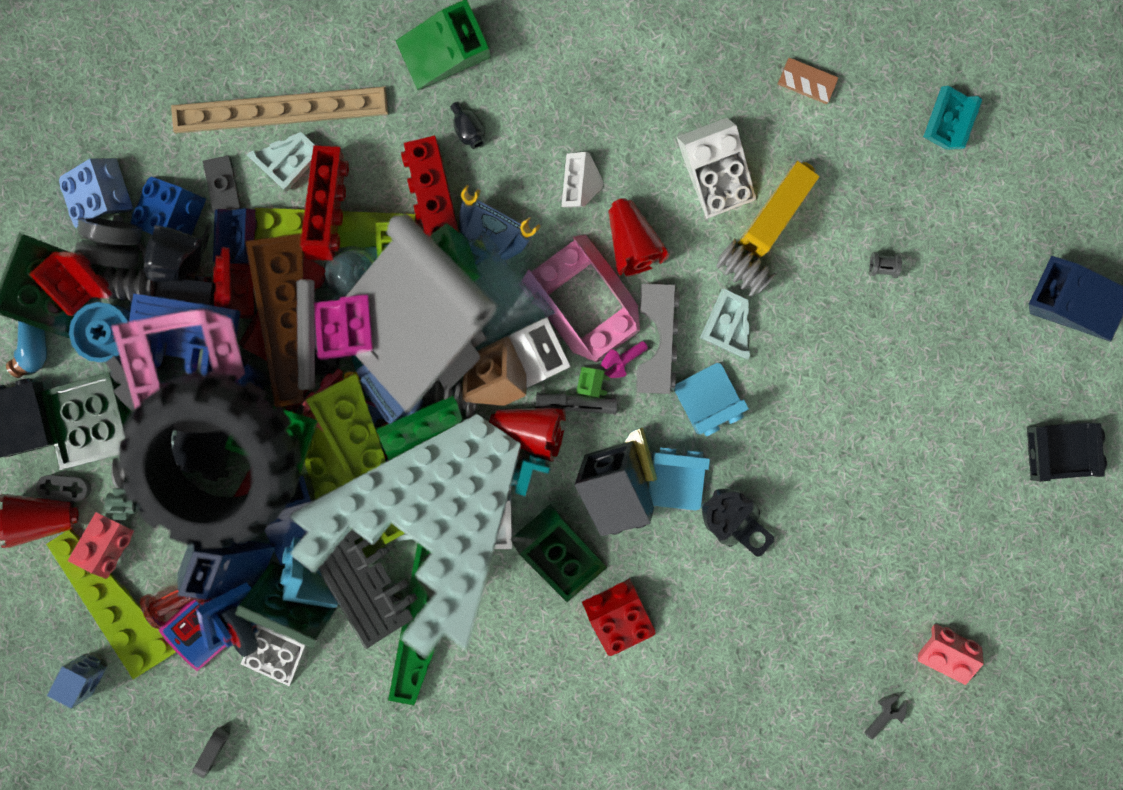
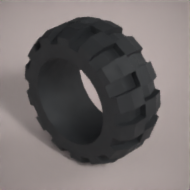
[118,371,302,548]

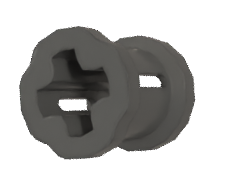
[869,252,902,278]

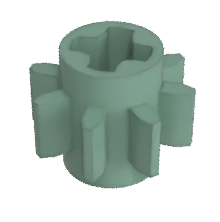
[105,488,138,520]

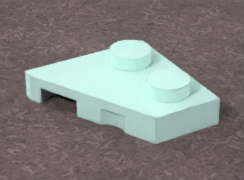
[247,132,316,192]

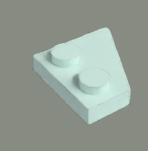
[700,289,750,359]

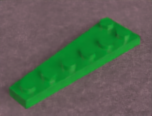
[388,543,438,706]

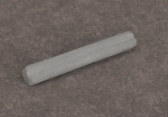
[297,280,315,390]

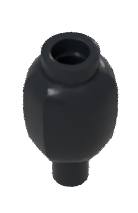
[450,102,486,149]

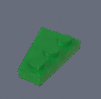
[376,396,462,461]

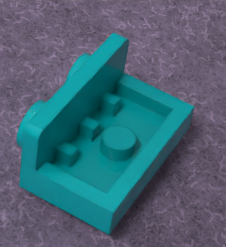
[923,86,982,150]
[511,455,550,496]

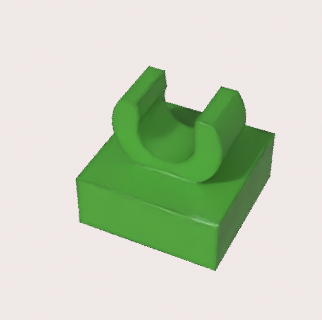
[576,367,610,398]

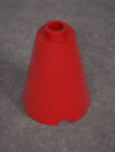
[608,198,669,277]
[489,408,566,462]
[0,494,79,548]

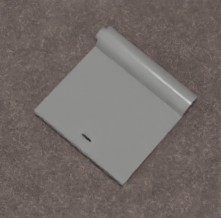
[346,214,496,412]

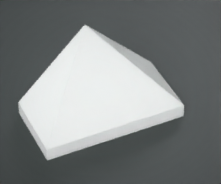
[561,152,603,208]

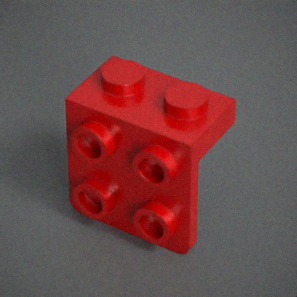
[213,248,254,319]
[30,252,112,316]
[582,579,656,656]

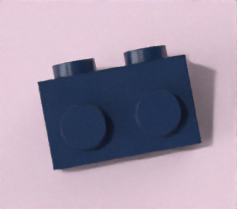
[213,208,257,265]

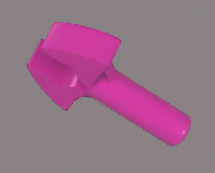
[601,341,648,378]

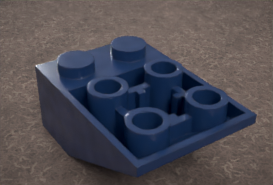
[1028,255,1123,342]
[265,474,316,566]
[177,540,275,600]

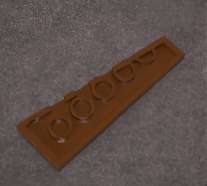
[246,233,304,407]

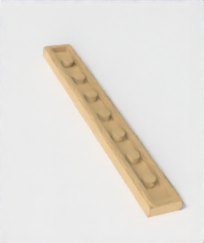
[171,87,389,134]

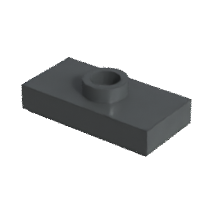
[202,155,242,214]

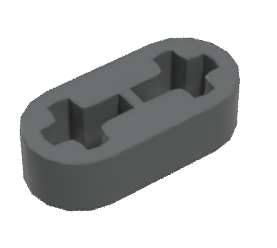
[36,474,91,502]
[192,727,230,779]

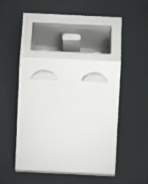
[677,118,757,219]
[508,317,570,389]
[241,624,308,686]

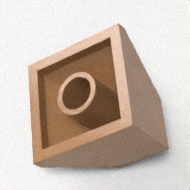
[462,337,527,406]

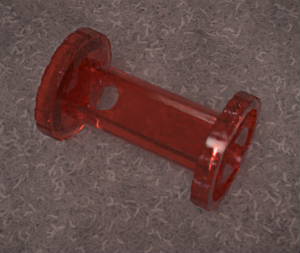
[140,589,211,629]

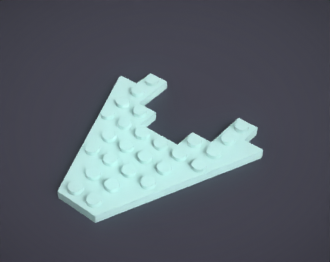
[290,414,521,657]

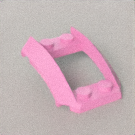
[521,234,640,362]
[112,310,245,408]

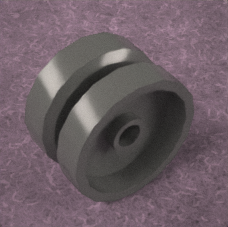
[75,218,142,268]

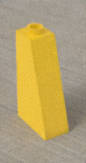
[737,161,820,259]

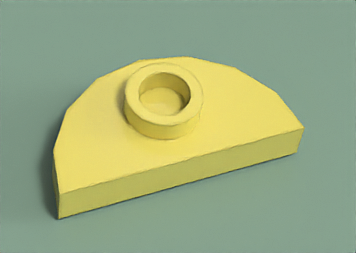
[625,428,657,481]

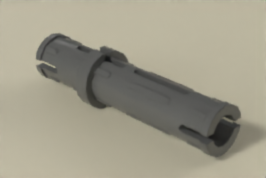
[535,392,617,415]

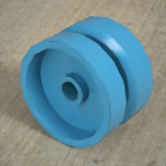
[69,302,131,363]

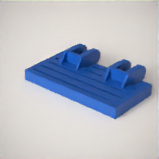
[129,293,241,376]

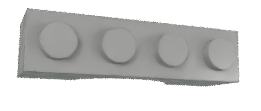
[636,284,679,394]

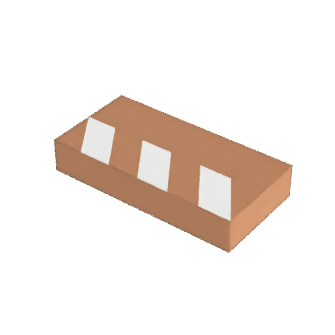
[777,58,839,104]

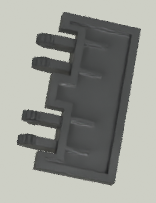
[318,529,418,649]

